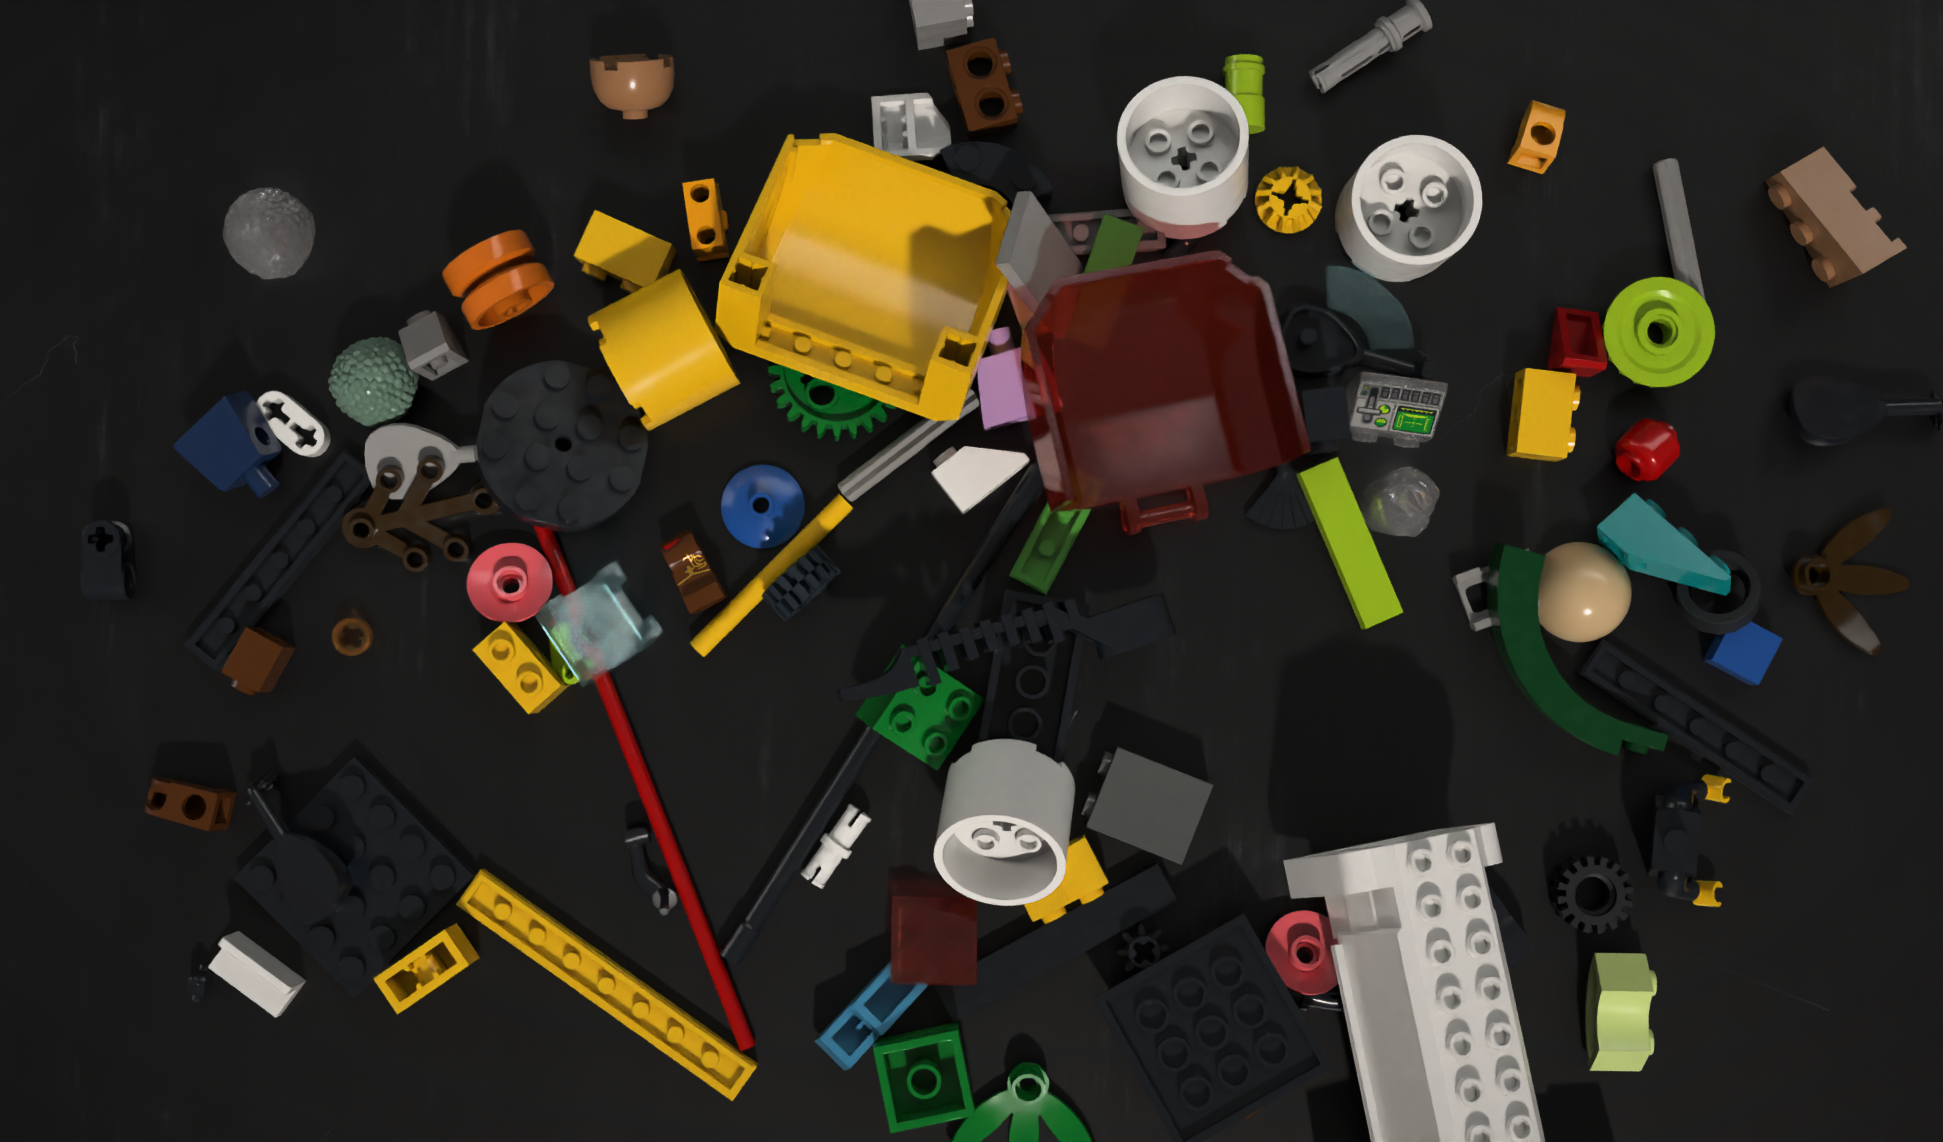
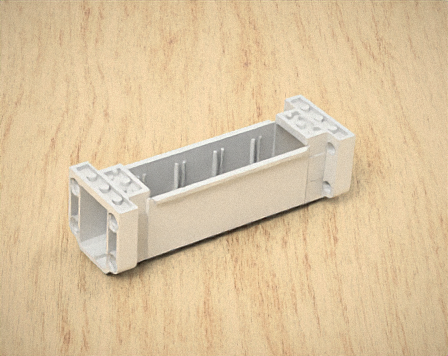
[1283,822,1545,1142]

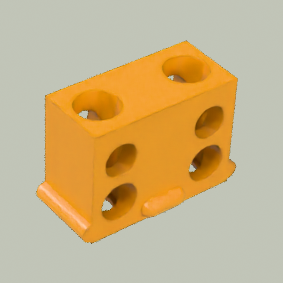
[682,178,729,262]

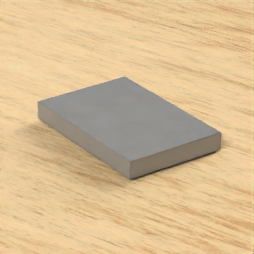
[995,191,1084,337]

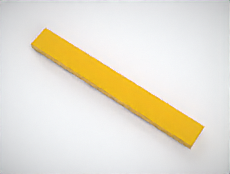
[456,868,758,1101]

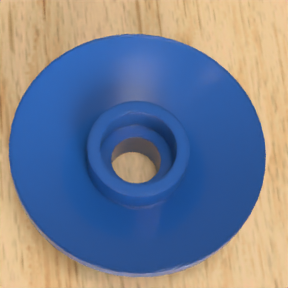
[721,465,805,549]

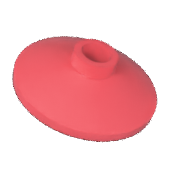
[467,543,553,623]
[1265,910,1338,995]

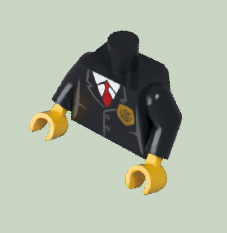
[1648,774,1731,907]

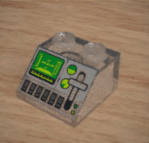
[1346,371,1448,448]

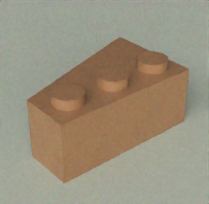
[1765,146,1907,288]

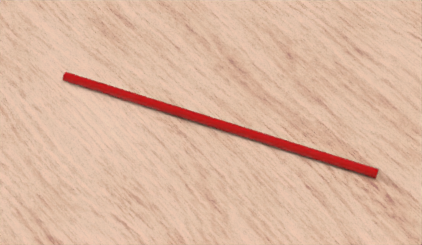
[533,525,756,1051]

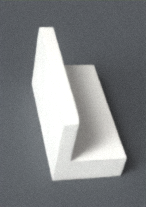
[208,931,306,1018]

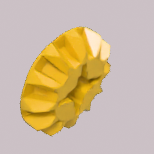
[1255,166,1322,234]

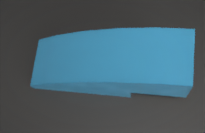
[814,943,939,1071]

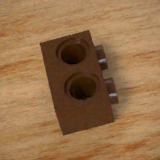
[946,37,1023,141]

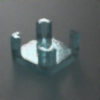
[536,561,663,687]

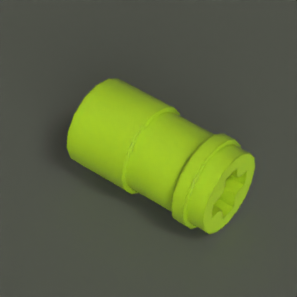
[1223,54,1265,134]

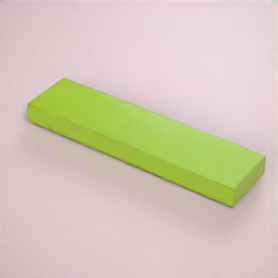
[1296,457,1403,629]

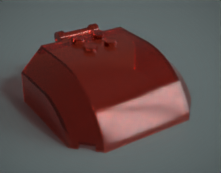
[1021,250,1311,535]

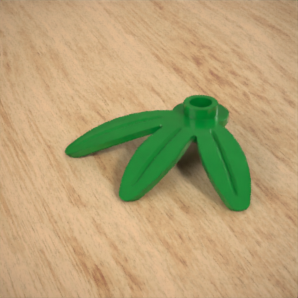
[950,1062,1093,1142]

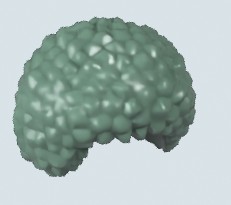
[328,337,419,429]

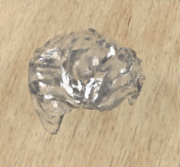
[1361,467,1440,537]

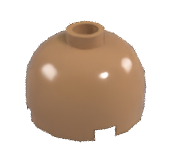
[589,54,675,119]

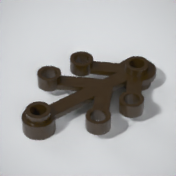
[342,455,500,572]

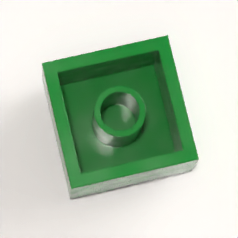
[873,1022,975,1134]

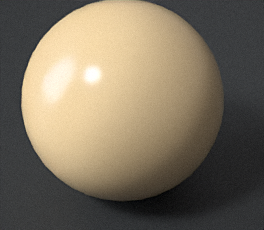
[1538,542,1632,642]

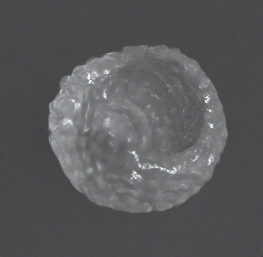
[223,187,316,279]

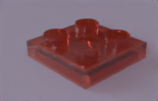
[890,896,977,986]

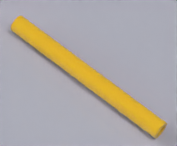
[689,494,854,657]

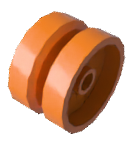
[442,229,554,330]

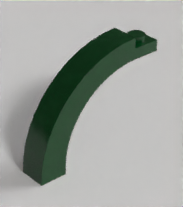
[1487,542,1669,756]

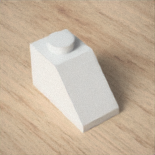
[931,446,1030,515]

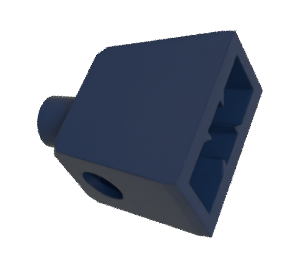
[173,390,281,499]

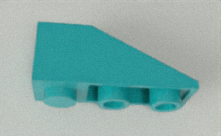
[1597,493,1731,596]

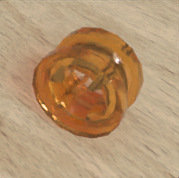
[332,617,374,656]

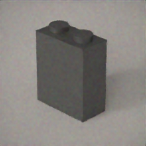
[1080,746,1213,865]

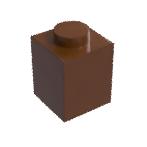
[221,627,296,696]

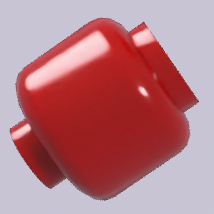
[1615,419,1680,481]

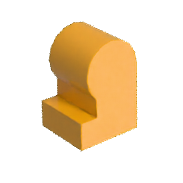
[1507,100,1566,174]

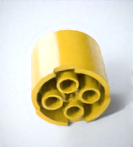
[587,269,741,431]

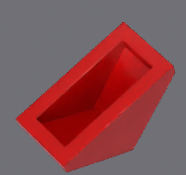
[1547,307,1608,377]

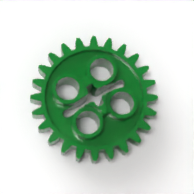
[768,365,896,441]

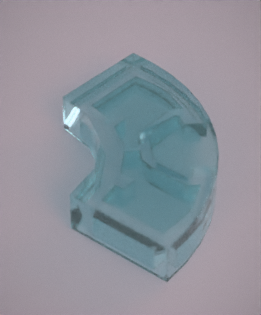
[1326,266,1415,350]

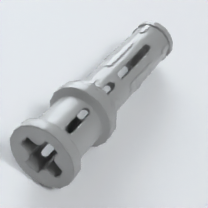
[1309,0,1433,94]

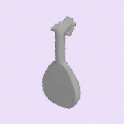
[364,423,475,499]

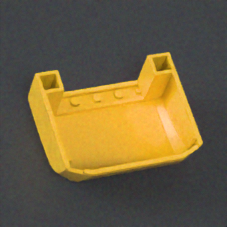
[714,133,1011,421]

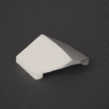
[871,93,951,161]

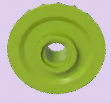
[1602,277,1715,388]

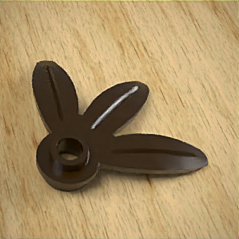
[1791,507,1910,655]

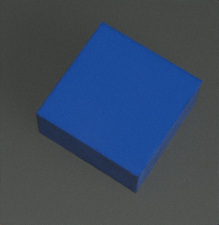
[1703,621,1783,685]

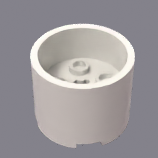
[1117,76,1249,239]
[1335,135,1482,282]
[934,739,1075,906]

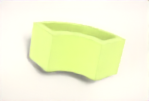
[1585,953,1657,1071]

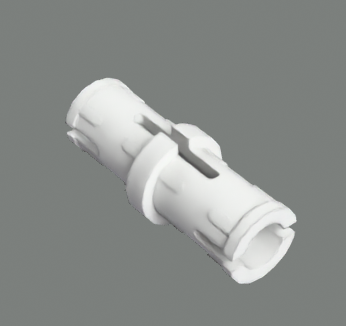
[800,803,872,889]

